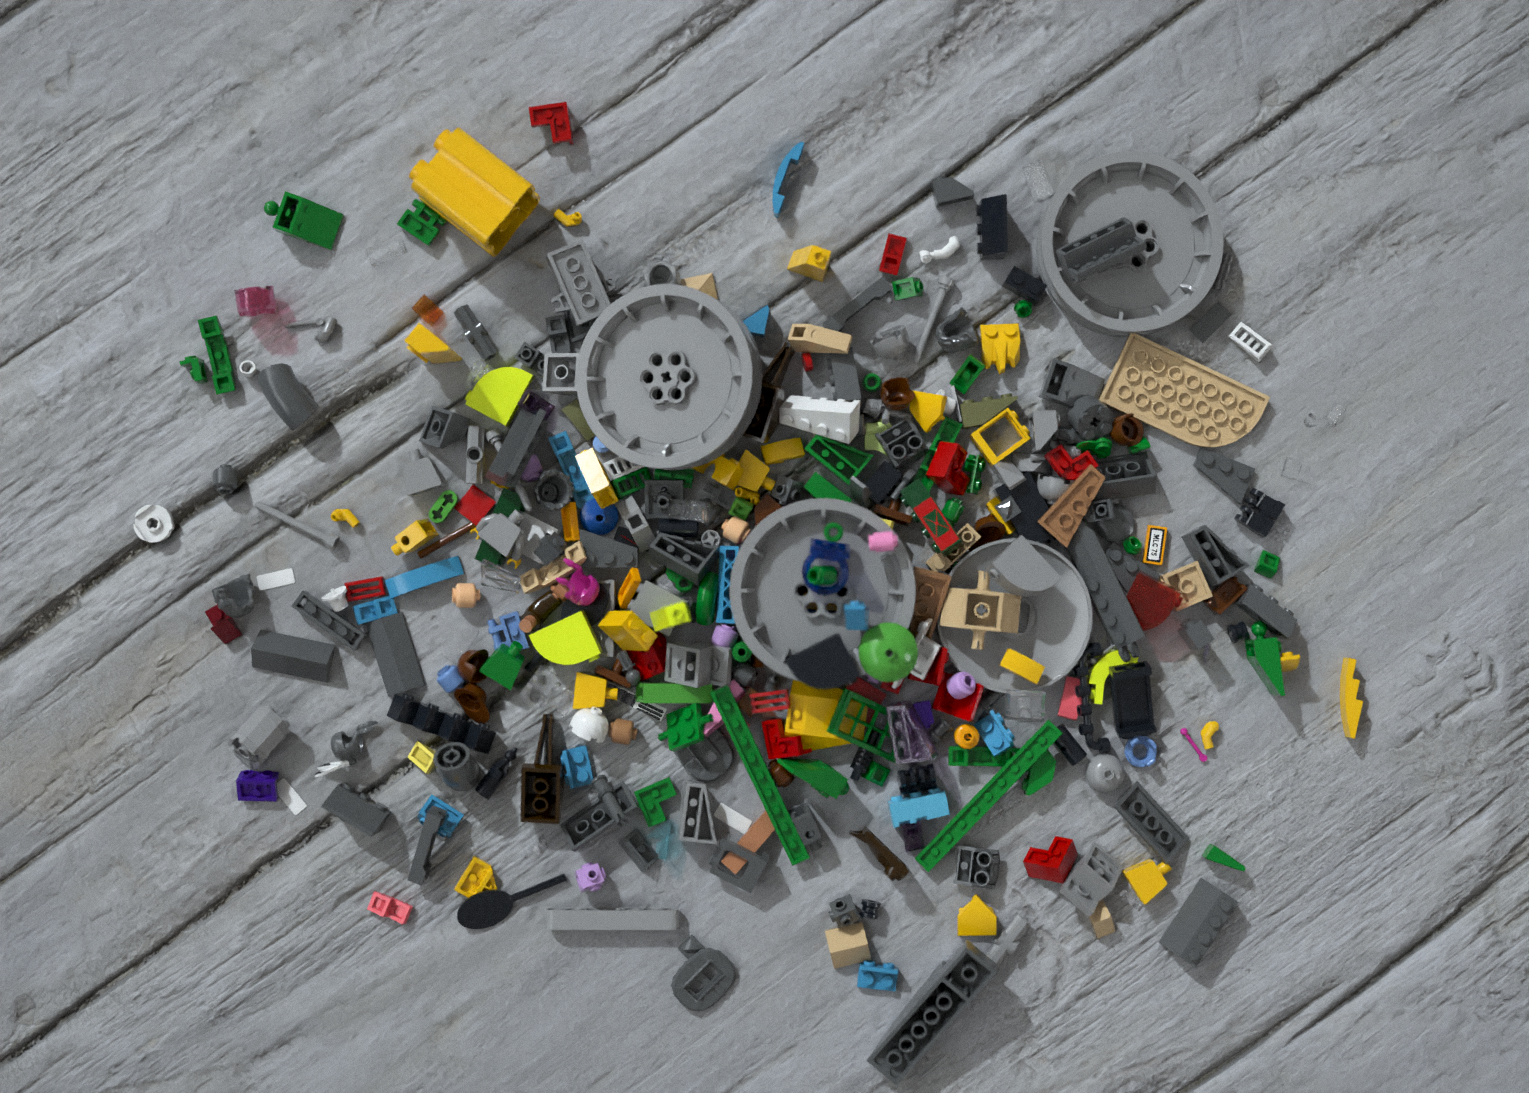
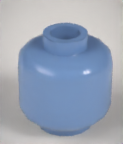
[437,664,465,693]

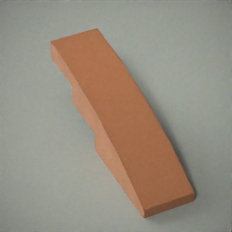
[721,810,775,874]

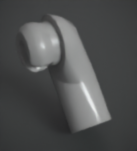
[314,317,337,343]

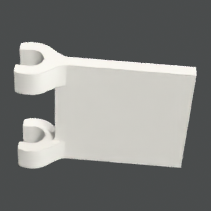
[519,512,561,565]

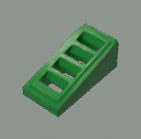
[610,467,652,499]
[1202,844,1246,871]

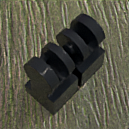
[1234,488,1285,538]
[896,763,937,795]

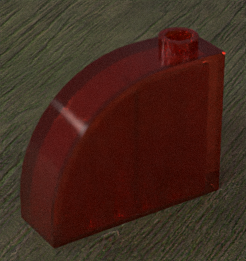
[1126,570,1183,631]

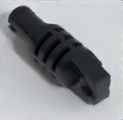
[850,730,881,781]

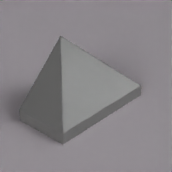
[1012,453,1050,474]
[991,457,1026,490]

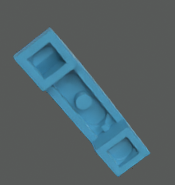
[772,142,804,218]
[548,431,594,508]
[385,556,464,599]

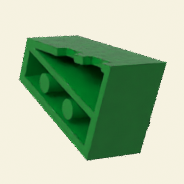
[804,434,874,487]

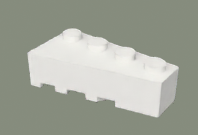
[779,395,860,444]

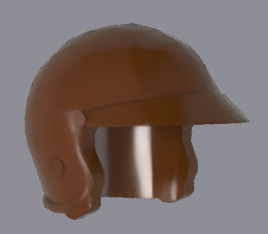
[880,377,915,411]
[1109,413,1144,447]
[457,649,489,683]

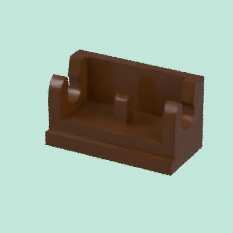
[1202,576,1248,615]

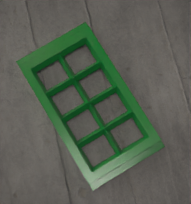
[826,688,915,764]

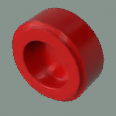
[801,352,813,372]

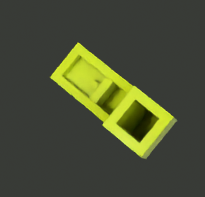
[1087,649,1138,704]

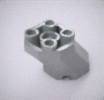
[228,705,290,769]

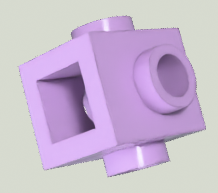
[575,862,606,893]

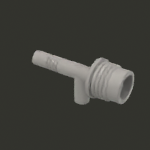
[862,398,913,424]
[1030,441,1081,462]

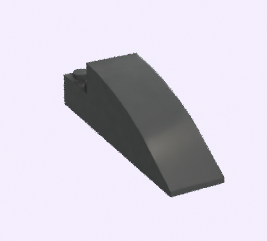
[867,940,998,1086]

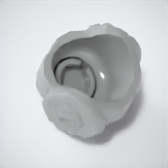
[643,261,681,287]

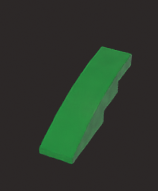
[912,416,963,492]

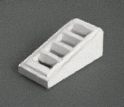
[1229,322,1272,362]
[603,457,646,481]

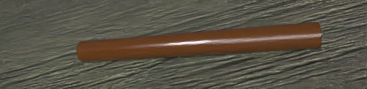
[417,516,486,559]

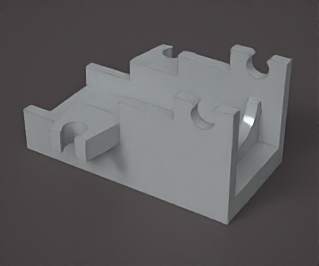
[546,239,616,327]

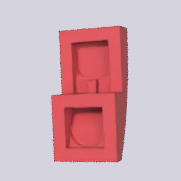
[1057,676,1081,721]
[367,891,413,924]

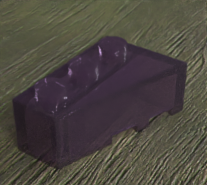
[886,700,939,764]

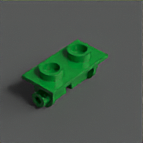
[964,454,986,495]
[654,468,695,489]

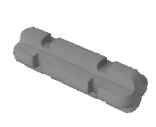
[1213,253,1233,291]

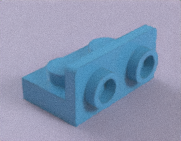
[974,709,1015,758]
[560,745,594,789]
[417,794,464,838]
[857,960,899,992]

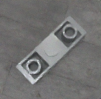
[614,494,655,553]

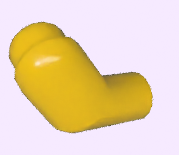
[553,209,582,227]
[735,487,760,505]
[330,509,360,528]
[1200,721,1219,749]

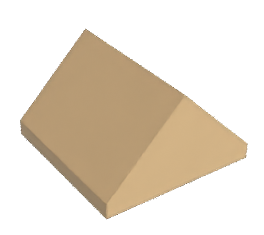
[825,922,871,969]

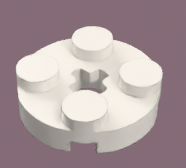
[134,505,175,543]

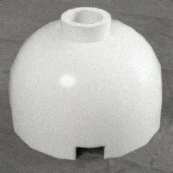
[569,707,609,743]

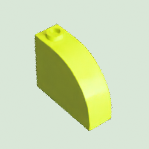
[465,367,535,427]
[529,610,603,665]

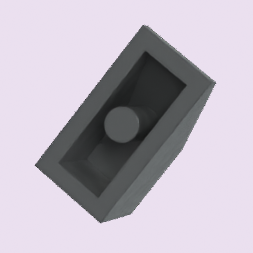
[931,176,975,207]

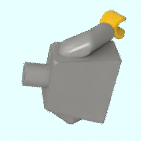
[470,509,525,569]

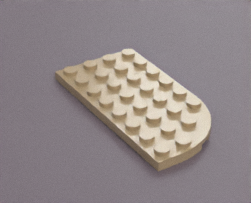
[1099,333,1270,448]

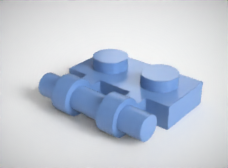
[487,611,530,650]

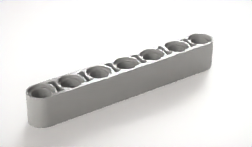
[546,908,680,930]

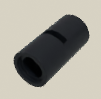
[659,518,698,537]
[1054,723,1087,766]

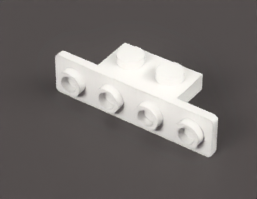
[892,618,941,689]

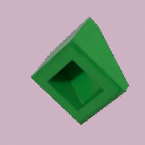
[1127,436,1151,454]
[1254,550,1280,579]
[861,760,890,787]

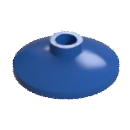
[580,498,618,535]

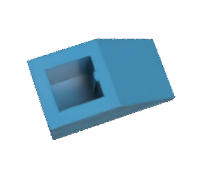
[844,601,869,631]

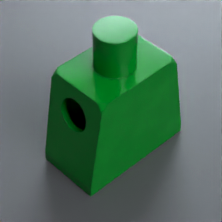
[479,641,525,690]

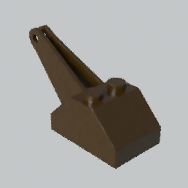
[742,342,795,443]
[520,714,564,824]

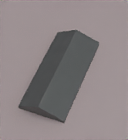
[365,612,425,697]
[1113,781,1189,864]

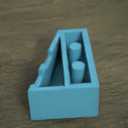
[887,788,950,828]

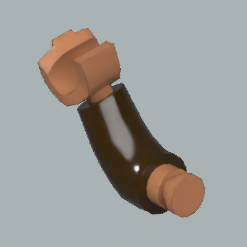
[519,577,571,633]

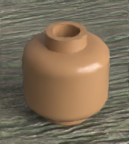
[608,718,637,745]

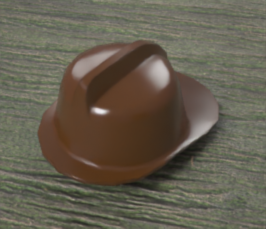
[968,514,1006,552]
[454,682,490,723]

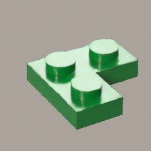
[634,777,677,828]

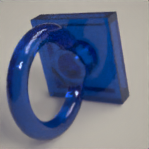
[802,538,850,595]

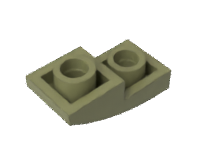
[561,398,595,441]

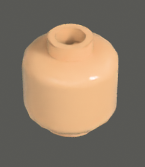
[721,516,751,544]
[452,583,480,608]

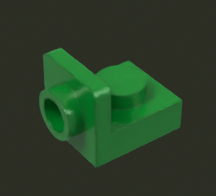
[892,277,924,301]
[179,356,208,384]

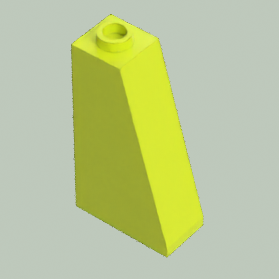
[650,601,692,632]

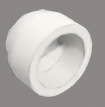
[240,360,256,377]

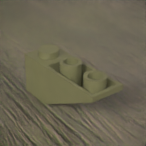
[959,393,1018,429]

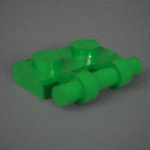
[397,199,447,246]

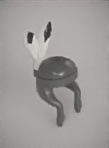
[314,721,378,777]

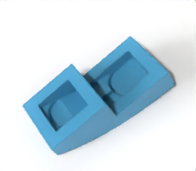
[352,596,397,625]

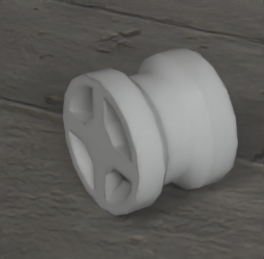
[701,530,721,546]

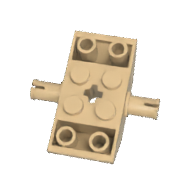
[940,571,1021,650]

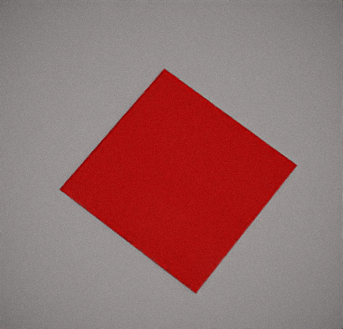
[454,485,496,526]

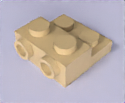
[1158,561,1213,611]

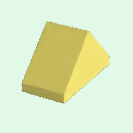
[408,741,436,774]

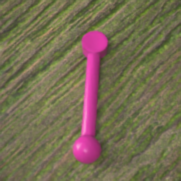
[1180,728,1207,762]

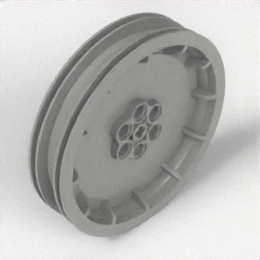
[1036,151,1224,337]
[576,284,762,470]
[730,498,916,682]

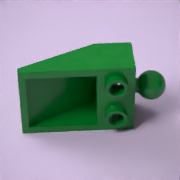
[264,191,343,250]
[1244,621,1285,696]
[777,758,849,799]

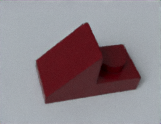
[205,604,242,645]

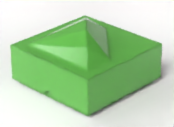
[728,497,754,521]

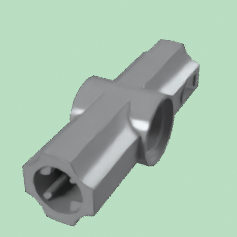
[466,426,486,485]
[985,914,1031,968]

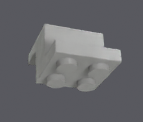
[664,642,733,688]
[1059,842,1123,917]

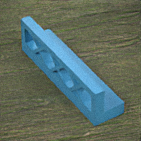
[716,546,741,624]

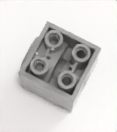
[627,580,688,636]

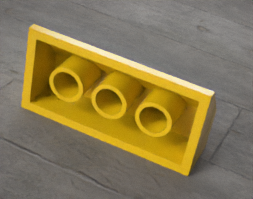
[404,323,462,364]

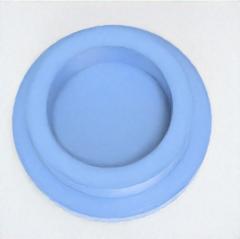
[593,436,609,453]

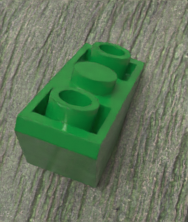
[1022,749,1056,796]

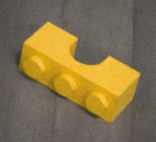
[692,454,745,490]

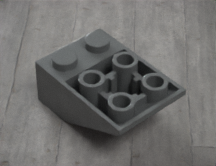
[1038,358,1105,408]

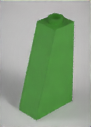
[635,682,714,703]

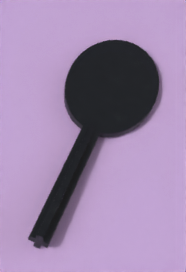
[524,584,608,672]
[457,874,567,929]

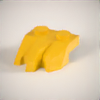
[980,323,1020,374]

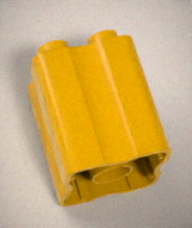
[409,127,540,257]

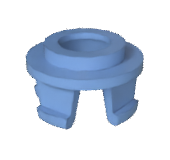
[1124,735,1157,767]

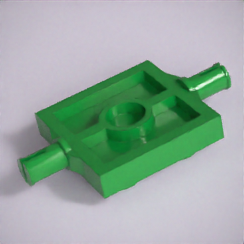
[658,703,714,752]

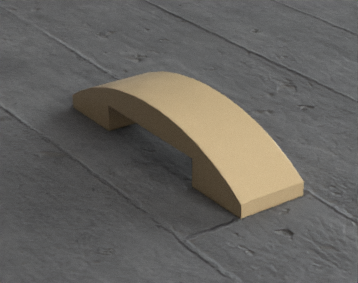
[519,541,587,594]

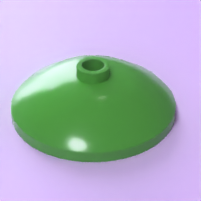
[858,622,918,682]

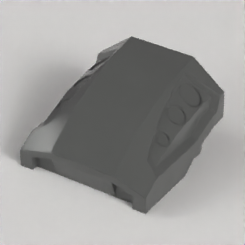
[875,415,928,470]
[953,845,1000,889]

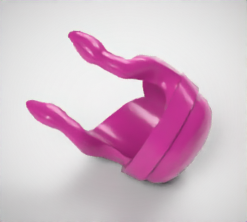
[556,558,600,606]

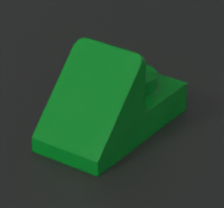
[949,354,986,394]

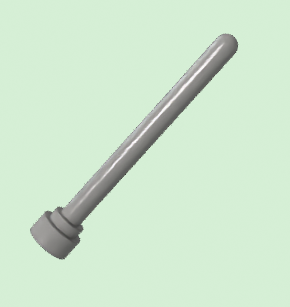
[913,275,955,364]
[485,428,533,511]
[255,501,340,550]

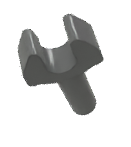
[890,468,916,502]

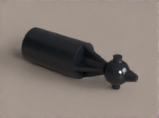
[475,747,518,800]

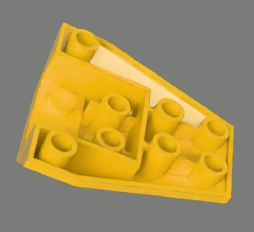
[785,680,868,750]

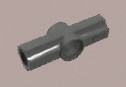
[453,304,498,362]

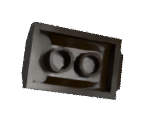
[849,826,910,881]

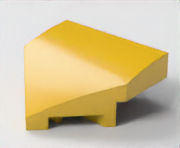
[909,390,947,433]
[454,855,497,898]
[957,894,997,936]

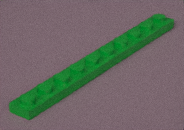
[710,684,810,866]
[914,720,1063,872]

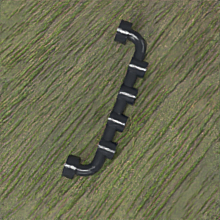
[1073,642,1111,754]

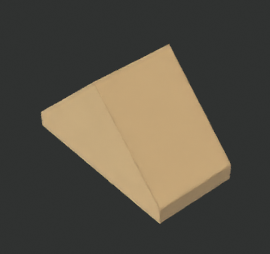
[1088,899,1115,939]

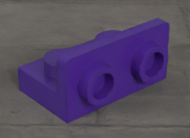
[236,770,279,802]

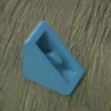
[743,305,769,337]

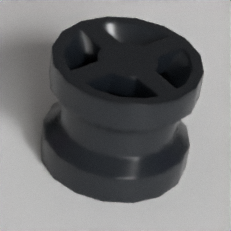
[1227,621,1249,644]
[859,899,881,919]

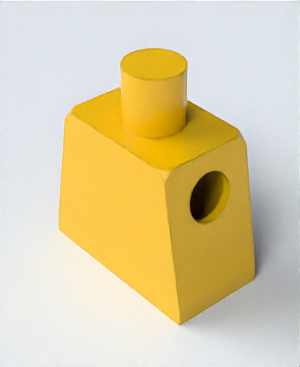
[736,450,776,493]
[391,519,439,556]
[573,672,618,709]
[1122,859,1172,905]

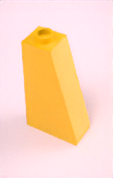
[787,245,831,282]

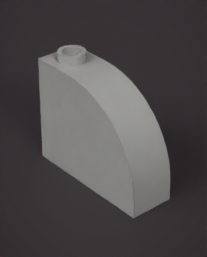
[985,535,1062,597]

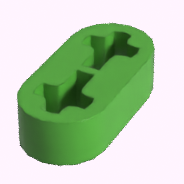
[429,490,458,523]

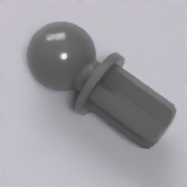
[617,650,641,684]

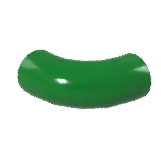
[696,572,719,626]

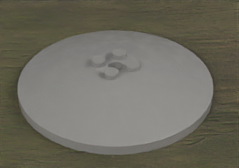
[937,539,1093,694]

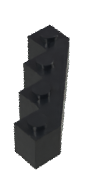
[387,693,496,754]

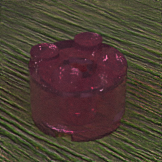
[234,286,277,317]

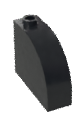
[785,632,860,689]

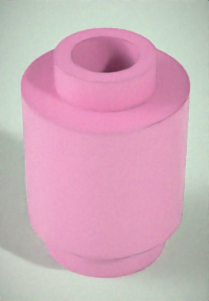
[868,531,898,553]

